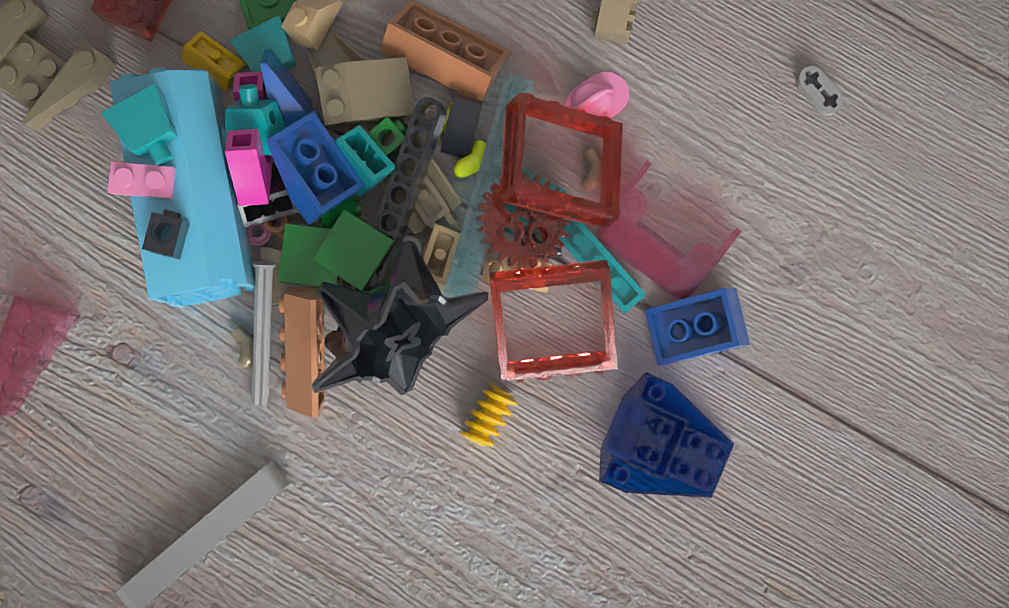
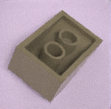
[315,57,415,131]

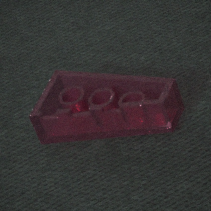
[0,295,80,416]

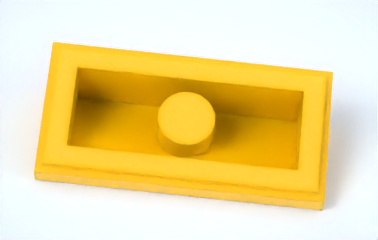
[181,31,246,91]

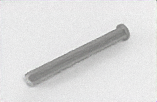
[252,260,276,405]

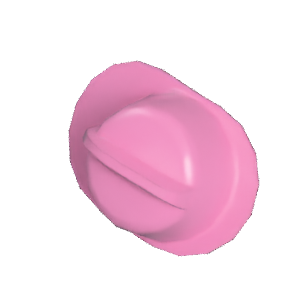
[565,72,629,129]

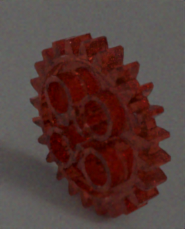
[475,172,572,269]

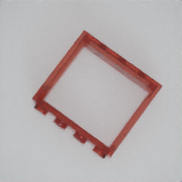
[499,93,623,229]
[489,260,618,383]

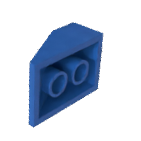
[260,49,321,127]
[266,111,365,225]
[645,288,750,366]

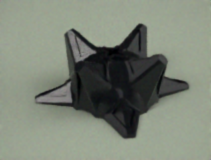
[311,241,488,396]

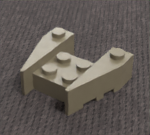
[0,0,116,132]
[590,0,639,44]

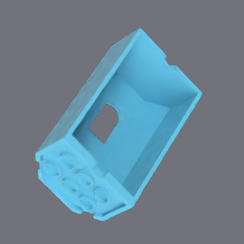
[110,67,255,308]

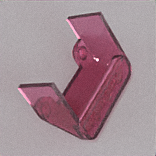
[597,160,742,299]

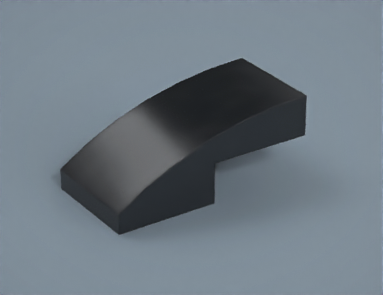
[440,93,483,158]

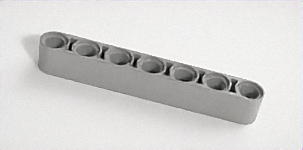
[116,461,291,608]

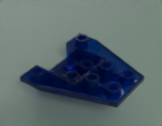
[599,372,734,498]

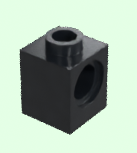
[142,209,190,260]

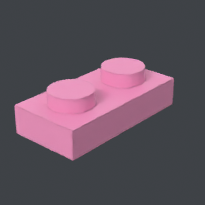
[107,161,176,200]

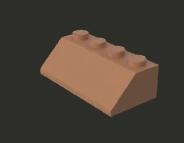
[379,0,511,101]
[279,287,326,417]

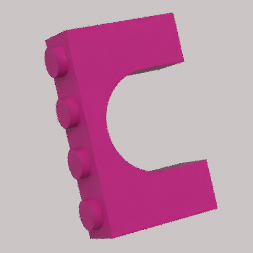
[225,72,273,206]

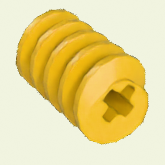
[459,382,518,447]

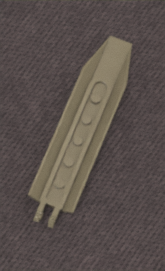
[305,27,463,235]

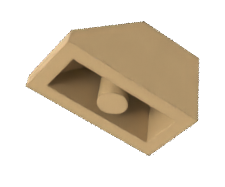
[281,0,343,51]
[421,224,462,291]

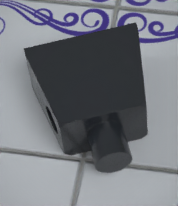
[236,167,299,228]

